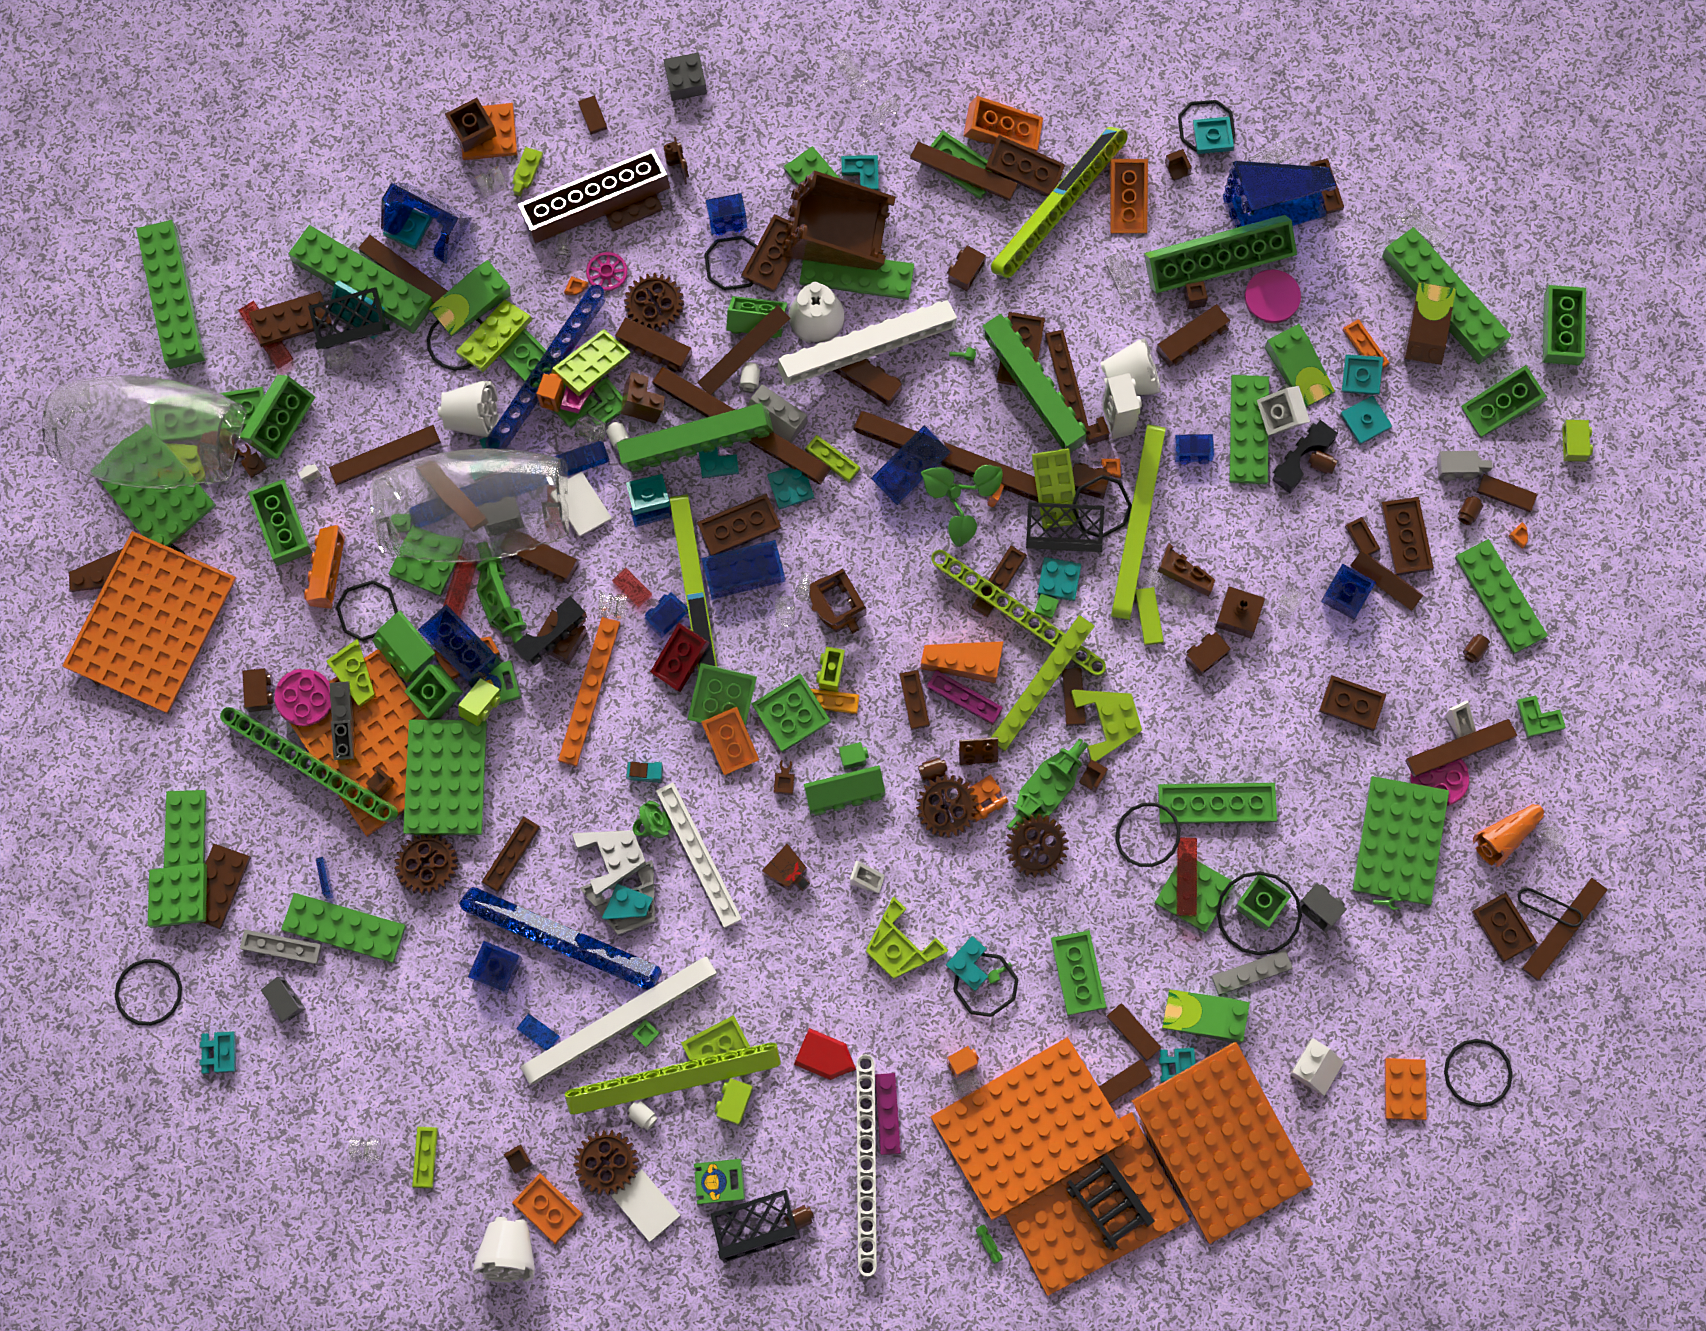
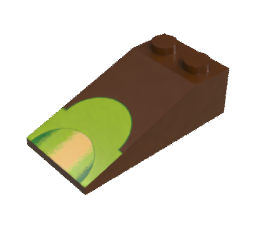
[1403,282,1456,365]

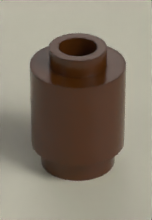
[1308,450,1338,474]
[1458,496,1483,525]
[1463,634,1490,663]
[918,757,948,781]
[783,1205,815,1230]

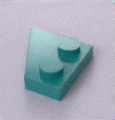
[602,884,653,920]

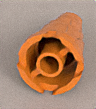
[1473,804,1544,867]

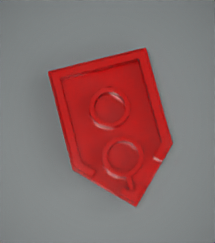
[794,1028,856,1080]

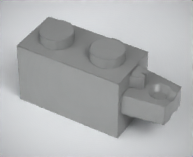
[1437,451,1493,481]

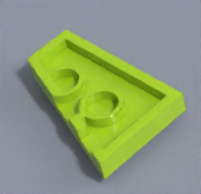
[326,639,375,707]
[681,1015,750,1060]

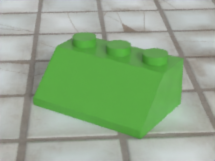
[726,296,787,338]
[372,611,435,683]

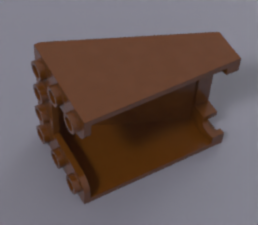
[782,170,896,271]

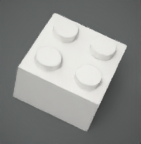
[1257,386,1310,436]

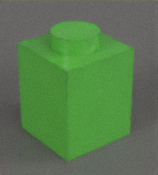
[839,742,869,770]

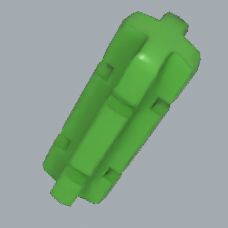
[976,1225,1003,1264]

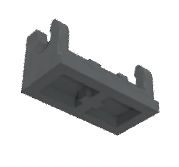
[261,977,306,1022]

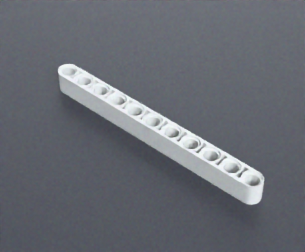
[520,957,717,1085]
[857,1054,877,1278]

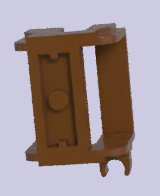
[810,568,867,634]

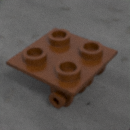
[664,137,689,185]
[958,737,998,765]

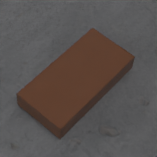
[578,95,608,135]
[1345,517,1381,555]

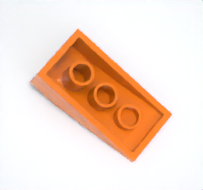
[963,96,1043,151]
[1109,159,1148,233]

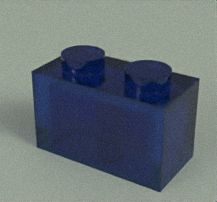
[1174,434,1214,464]
[644,592,688,638]

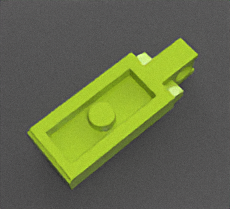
[512,147,543,197]

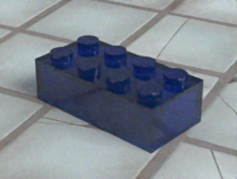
[871,425,953,505]
[702,540,785,600]
[418,604,500,688]

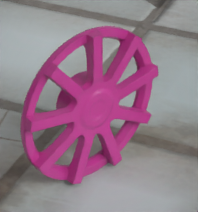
[586,252,628,291]

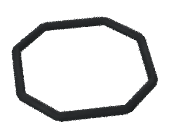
[1178,100,1235,152]
[704,236,757,290]
[1072,475,1132,538]
[336,580,398,641]
[953,953,1019,1017]

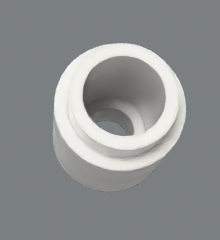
[740,362,760,392]
[606,422,630,451]
[628,1101,658,1131]

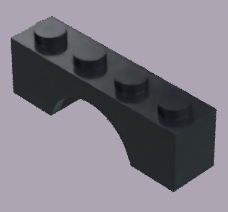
[1272,420,1338,494]
[512,596,587,668]

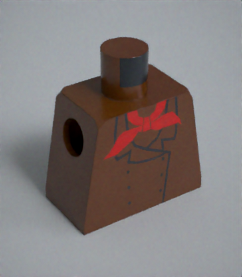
[762,844,810,891]

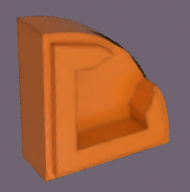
[564,276,589,295]
[1101,459,1121,478]
[987,483,1004,507]
[1509,522,1528,549]

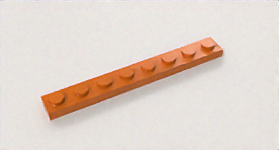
[558,617,621,766]

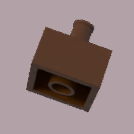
[1215,586,1265,639]

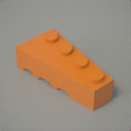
[920,641,1004,684]

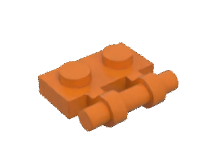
[968,774,1009,822]

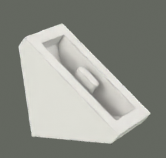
[1445,701,1476,738]
[850,861,885,893]

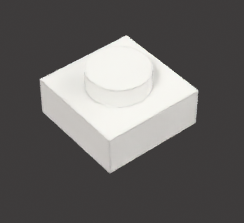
[298,464,322,485]

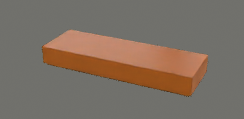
[1343,319,1390,369]

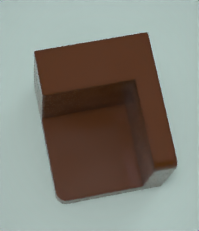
[1165,149,1192,181]
[1184,281,1208,310]
[1086,416,1110,445]
[1079,759,1108,792]
[366,766,394,797]
[503,1144,533,1174]

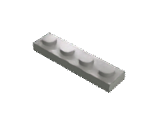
[239,929,322,965]
[1211,950,1293,995]

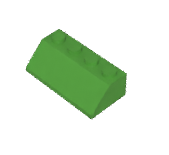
[804,765,885,816]

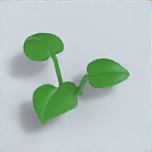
[921,465,1003,547]

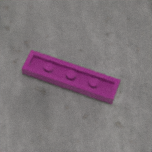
[926,670,1003,725]
[875,1073,901,1155]

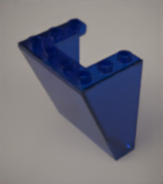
[1223,161,1336,228]
[381,182,472,264]

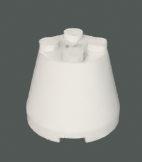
[789,282,844,343]
[1100,338,1161,395]
[438,381,500,438]
[473,1217,535,1283]

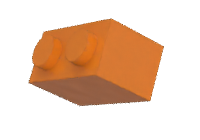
[536,374,565,412]
[946,1046,979,1080]

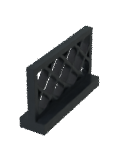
[308,287,391,350]
[1026,502,1105,552]
[710,1190,801,1262]

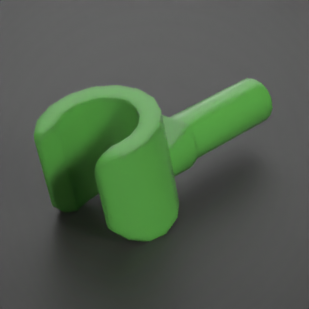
[949,347,976,361]
[1373,898,1402,910]
[988,962,1012,984]

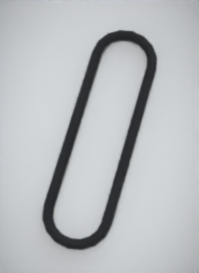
[1517,888,1584,927]

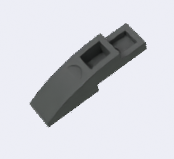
[329,681,354,760]

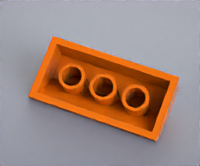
[304,525,345,609]

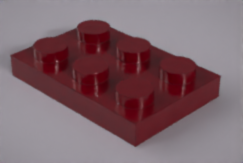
[650,623,710,692]

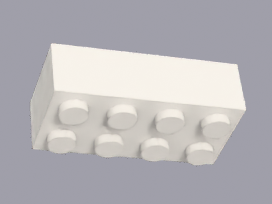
[1102,373,1142,439]

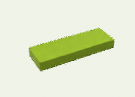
[805,435,861,483]
[1135,587,1164,646]
[412,1127,438,1189]

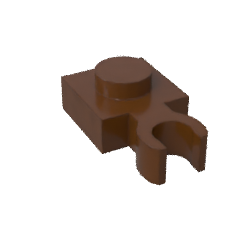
[238,444,267,478]
[773,760,795,795]

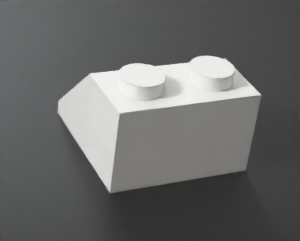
[1290,1038,1344,1096]

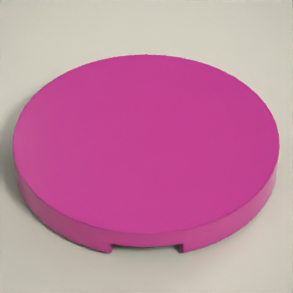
[1245,269,1301,323]
[274,669,331,726]
[1410,759,1469,806]

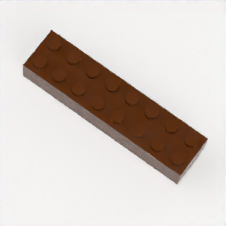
[518,149,670,244]

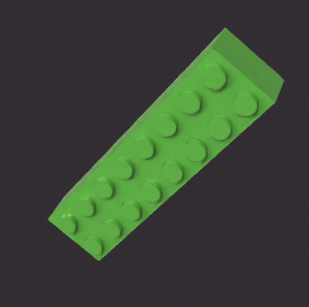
[1144,215,1297,293]
[136,220,205,369]
[288,225,434,334]
[1382,227,1512,365]
[982,314,1087,453]
[617,403,774,472]

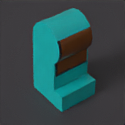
[626,762,663,783]

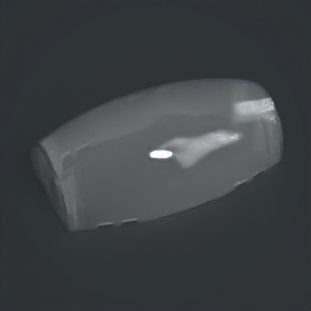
[42,375,247,489]
[370,448,569,562]

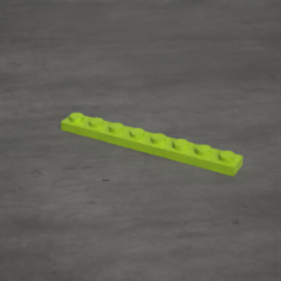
[991,615,1095,751]

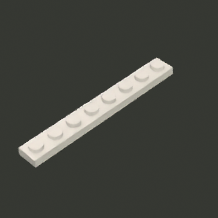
[656,782,742,929]

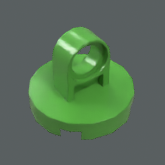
[633,801,671,839]

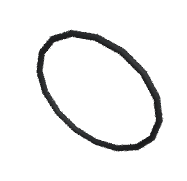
[1216,871,1302,955]

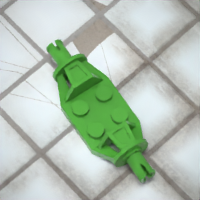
[476,543,527,644]
[1006,738,1088,833]

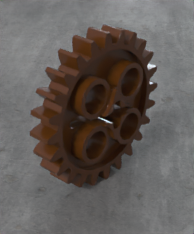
[624,273,684,331]
[916,774,979,838]
[1005,814,1069,878]
[394,835,458,896]
[573,1130,639,1196]

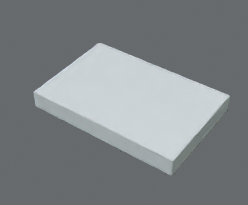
[549,472,612,538]
[611,1169,681,1242]

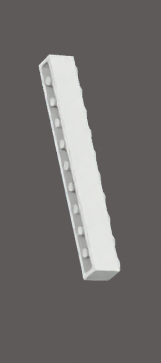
[777,300,957,387]

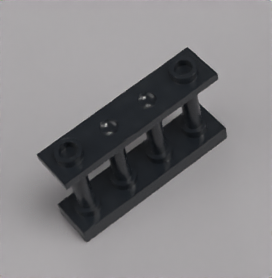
[1066,1154,1155,1251]

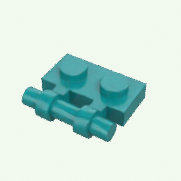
[199,1031,236,1074]
[1159,1048,1196,1083]

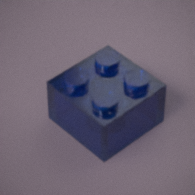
[705,193,747,235]
[1321,564,1376,620]
[468,941,523,995]

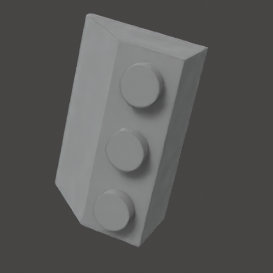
[747,384,808,443]

